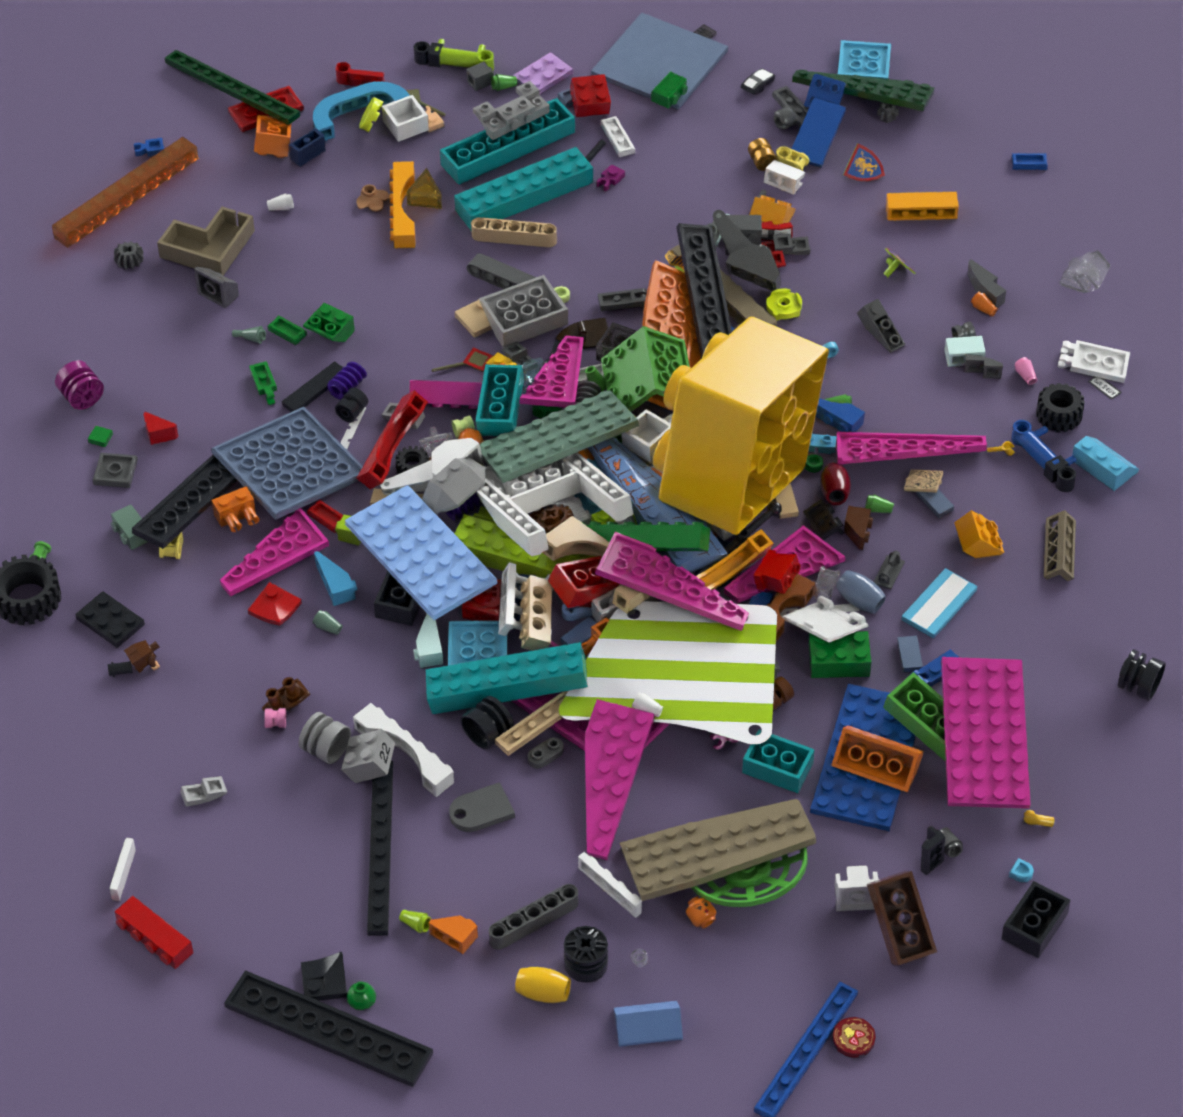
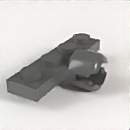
[772,86,808,130]

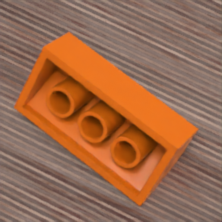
[831,725,924,792]

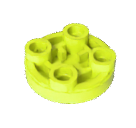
[359,97,383,132]

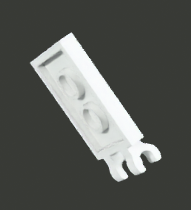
[1058,340,1130,383]

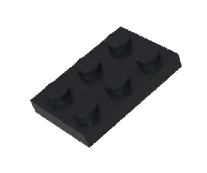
[75,591,145,648]

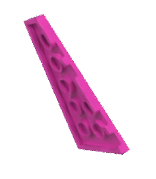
[220,508,329,597]

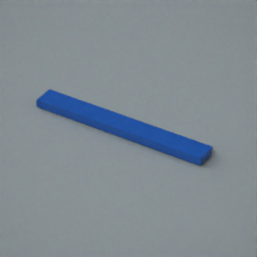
[754,981,858,1117]

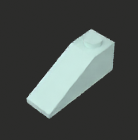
[413,614,443,668]

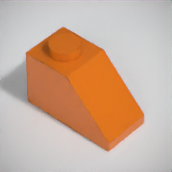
[429,915,478,954]

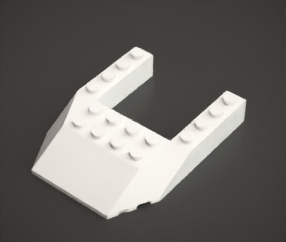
[477,452,633,556]

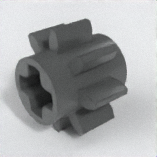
[877,103,899,123]

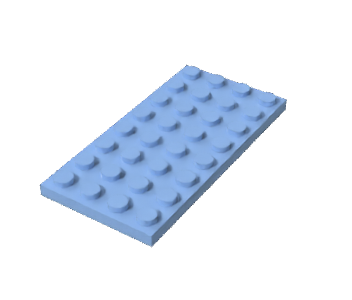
[345,485,497,620]

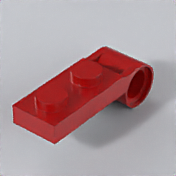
[335,62,385,87]

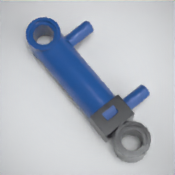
[1011,420,1077,492]

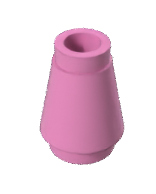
[1014,357,1038,385]

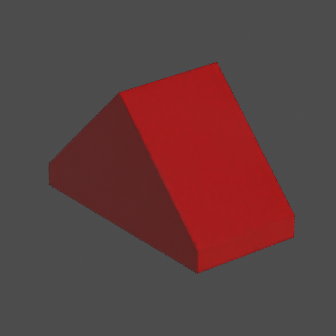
[143,412,179,445]

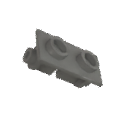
[874,550,905,589]

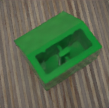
[303,303,355,342]

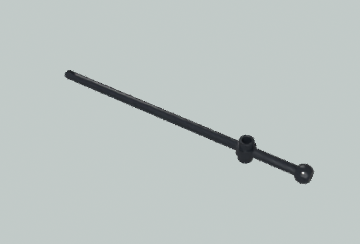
[664,501,782,602]

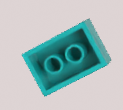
[742,729,815,793]

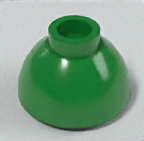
[347,982,376,1010]

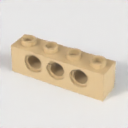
[519,575,552,651]

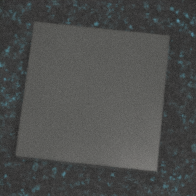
[93,453,138,488]

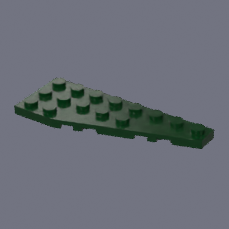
[792,69,935,111]

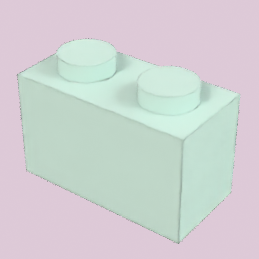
[945,336,985,367]

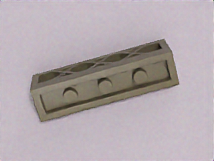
[1044,510,1076,582]

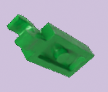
[249,361,277,405]

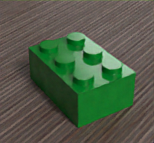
[808,631,871,678]

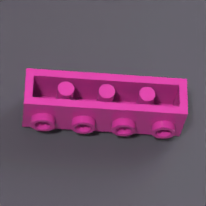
[409,380,482,409]

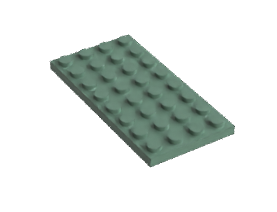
[480,390,639,483]

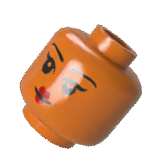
[686,896,717,929]

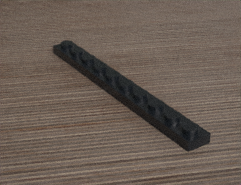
[367,761,394,936]

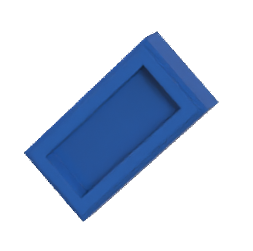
[1011,153,1048,170]

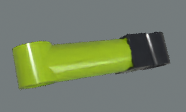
[413,39,494,70]

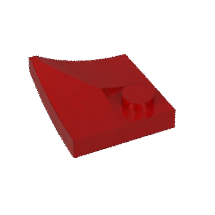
[248,582,302,626]

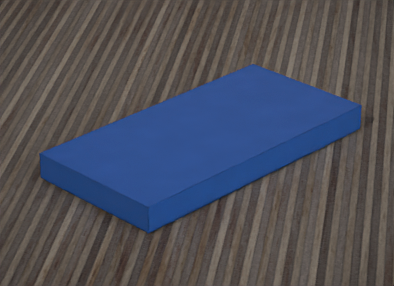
[792,98,846,168]

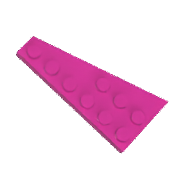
[519,336,584,408]
[724,525,845,604]

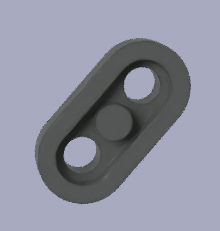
[528,737,564,769]

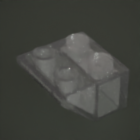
[1059,250,1111,293]

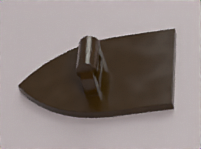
[555,318,612,349]

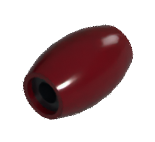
[820,462,851,505]

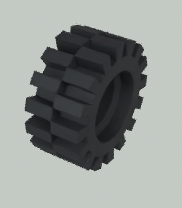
[395,446,429,474]

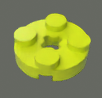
[766,288,802,320]

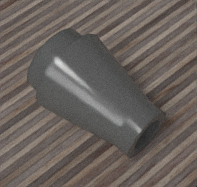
[940,827,963,857]

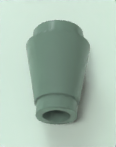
[313,610,343,635]

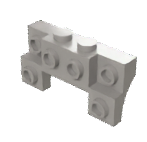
[473,81,550,140]

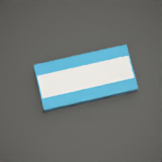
[901,568,978,639]

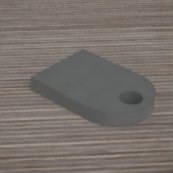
[449,782,515,832]

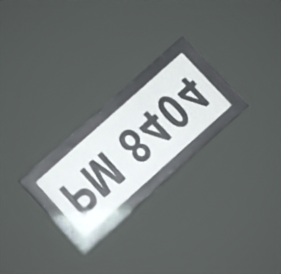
[1088,377,1122,399]

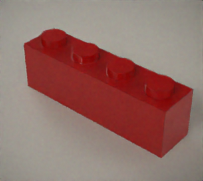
[115,896,193,969]

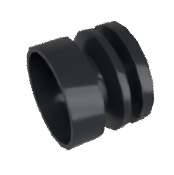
[1117,649,1166,700]
[460,696,514,749]
[564,926,608,983]

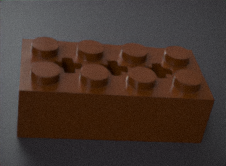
[867,871,937,965]

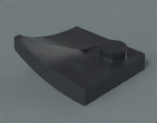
[301,952,347,1001]

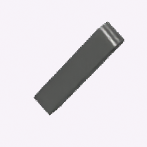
[466,253,536,289]
[489,884,578,950]

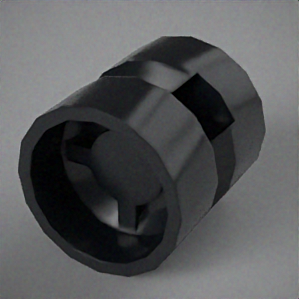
[335,388,369,423]

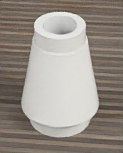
[267,193,294,211]
[632,693,663,717]

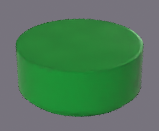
[805,454,823,473]

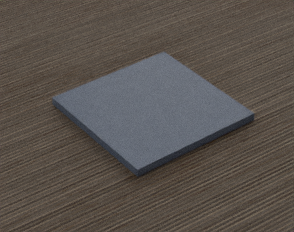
[591,13,728,110]
[211,407,363,520]

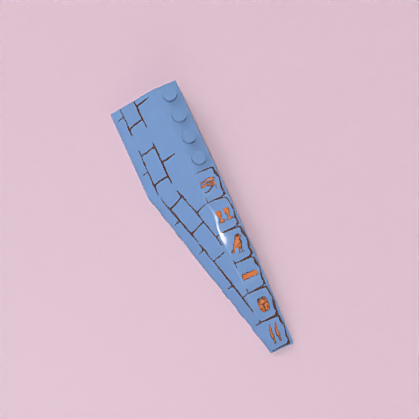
[588,437,728,573]

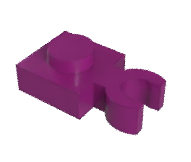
[596,164,625,191]

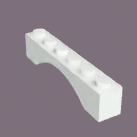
[353,703,454,797]

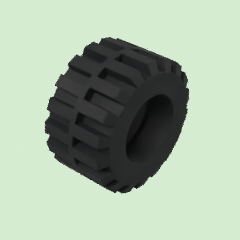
[1036,383,1085,432]

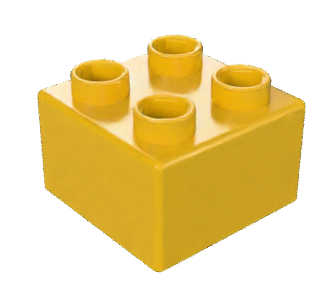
[653,316,829,535]

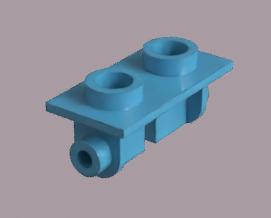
[808,434,837,454]

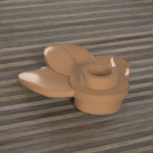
[356,184,390,212]

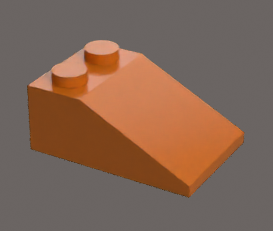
[254,115,292,158]

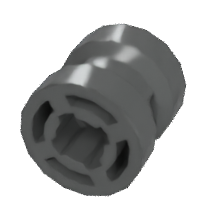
[951,321,976,338]

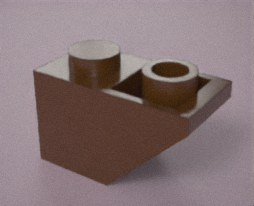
[844,505,874,550]

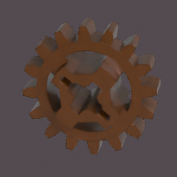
[534,504,574,534]

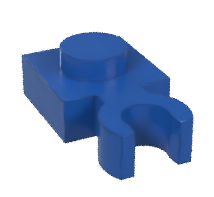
[134,138,165,157]

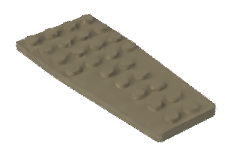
[620,799,817,901]

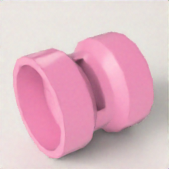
[264,708,286,728]

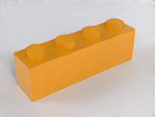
[886,192,959,221]

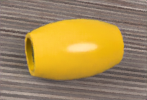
[515,967,571,1003]

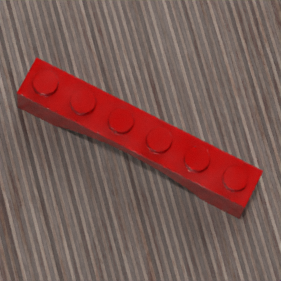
[357,390,428,490]

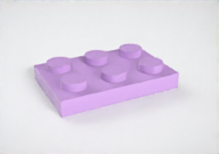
[513,52,573,94]

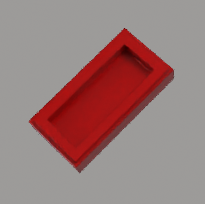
[307,500,343,533]

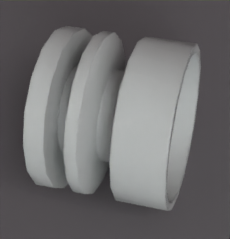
[299,712,351,764]

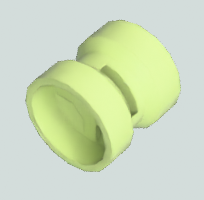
[452,416,475,438]

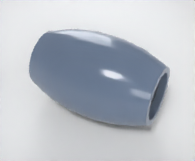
[836,570,886,614]

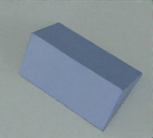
[614,1001,683,1047]

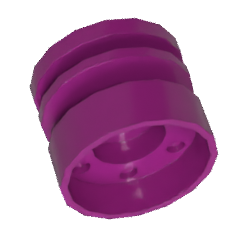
[55,360,104,410]

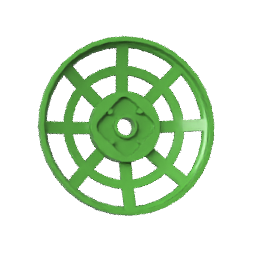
[691,847,808,907]

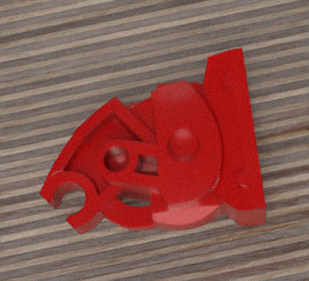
[462,579,502,621]

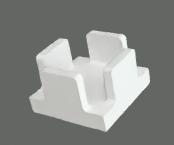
[835,866,879,911]

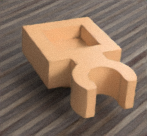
[426,106,444,132]

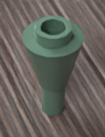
[232,326,266,344]

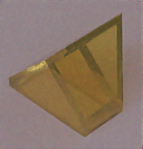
[407,168,442,209]

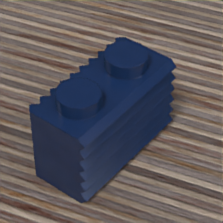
[288,128,326,167]

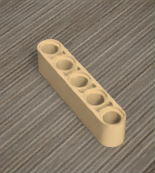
[471,218,557,247]

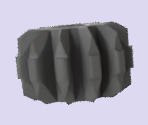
[114,240,144,270]

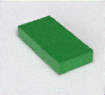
[267,316,307,346]

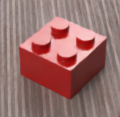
[570,74,611,117]

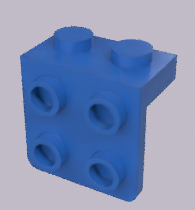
[804,74,846,108]

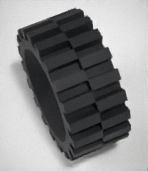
[0,554,61,625]

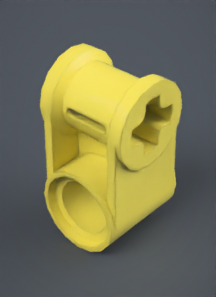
[776,146,809,171]
[159,532,183,559]

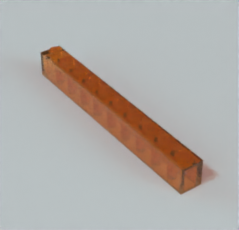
[52,137,198,248]

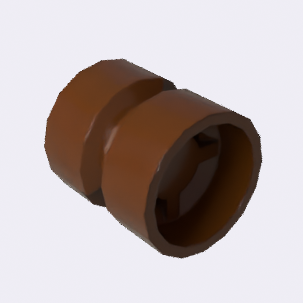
[773,676,794,712]

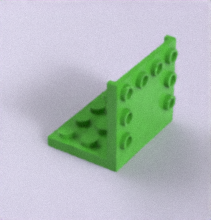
[601,326,690,412]

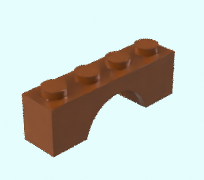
[766,574,815,642]

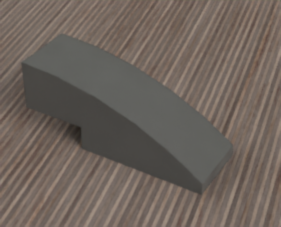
[967,259,1006,308]

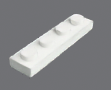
[578,852,642,918]

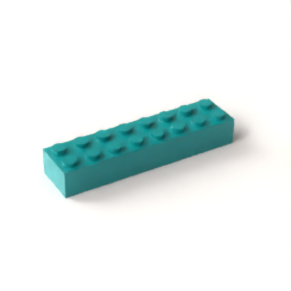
[440,98,575,185]
[454,147,593,232]
[426,642,588,715]

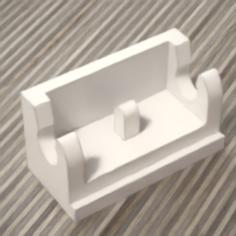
[764,160,805,195]

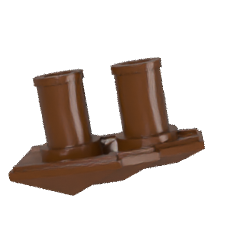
[262,677,311,712]

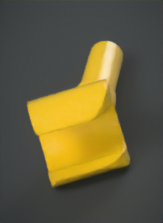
[987,441,1015,456]

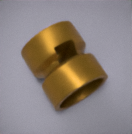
[748,138,777,171]

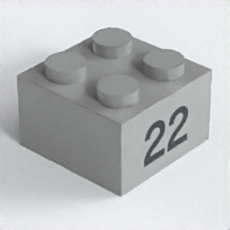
[341,729,395,783]

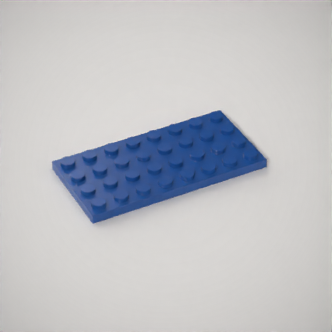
[810,684,916,832]

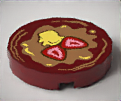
[832,1017,876,1058]

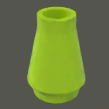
[399,909,432,933]

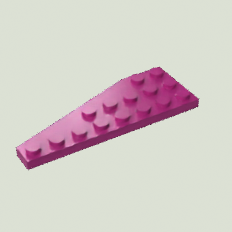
[595,532,749,631]
[585,699,655,860]

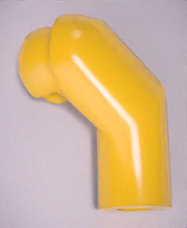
[1023,810,1054,827]

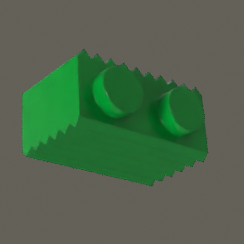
[651,71,688,109]

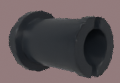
[107,661,133,677]

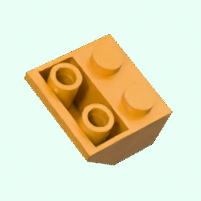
[749,195,796,225]
[954,510,1004,558]

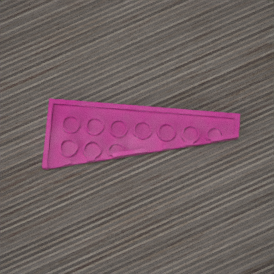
[836,432,987,464]

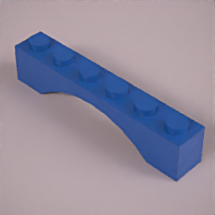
[815,398,865,432]

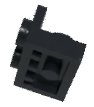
[803,499,844,540]
[921,826,945,875]

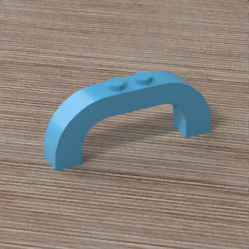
[313,82,410,141]

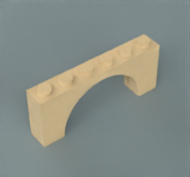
[542,516,650,614]

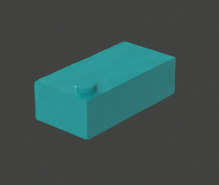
[475,364,524,436]

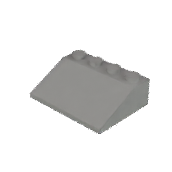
[479,275,568,348]

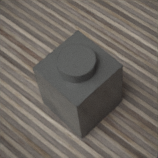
[467,62,494,91]

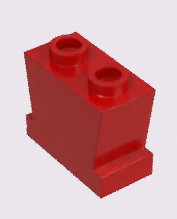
[753,549,801,594]

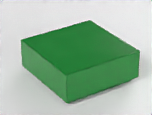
[88,426,113,447]

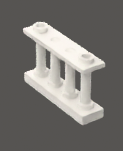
[498,562,553,636]

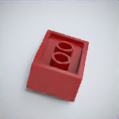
[548,556,620,608]

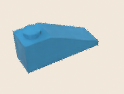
[314,551,358,606]

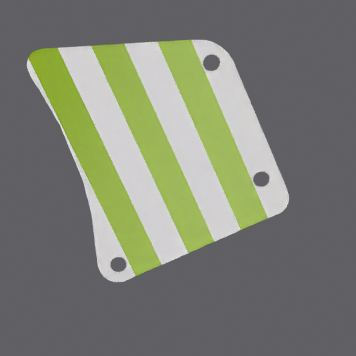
[559,601,777,744]

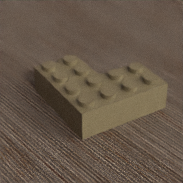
[157,206,255,276]

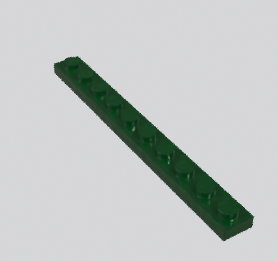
[165,50,300,125]

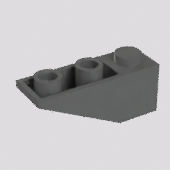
[857,299,906,353]

